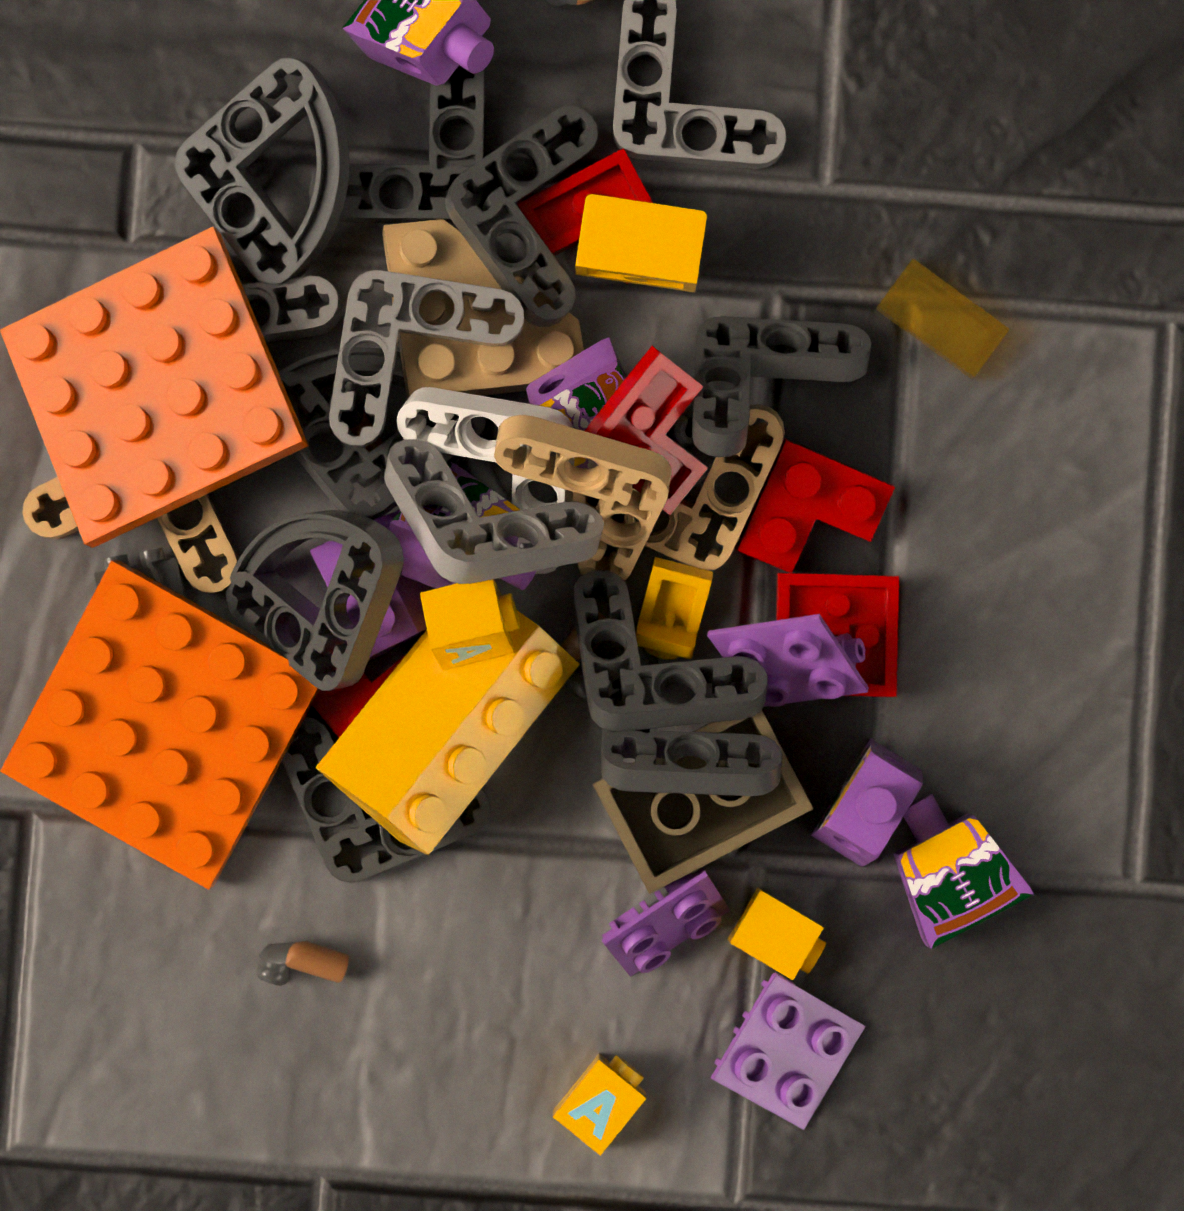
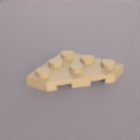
[382,219,584,399]

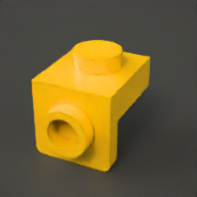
[636,557,713,659]

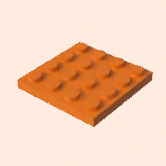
[0,227,309,548]
[0,559,320,890]

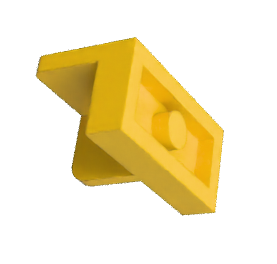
[575,194,707,293]

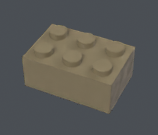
[593,710,813,894]

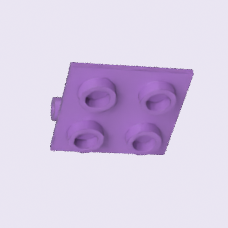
[707,614,869,707]
[602,868,730,977]
[711,972,866,1130]

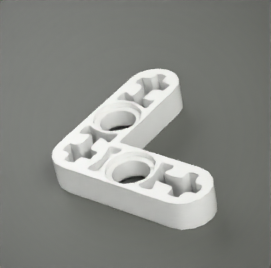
[396,387,574,574]

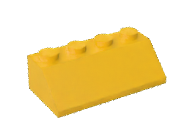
[315,611,580,856]

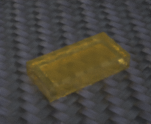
[876,259,1010,379]

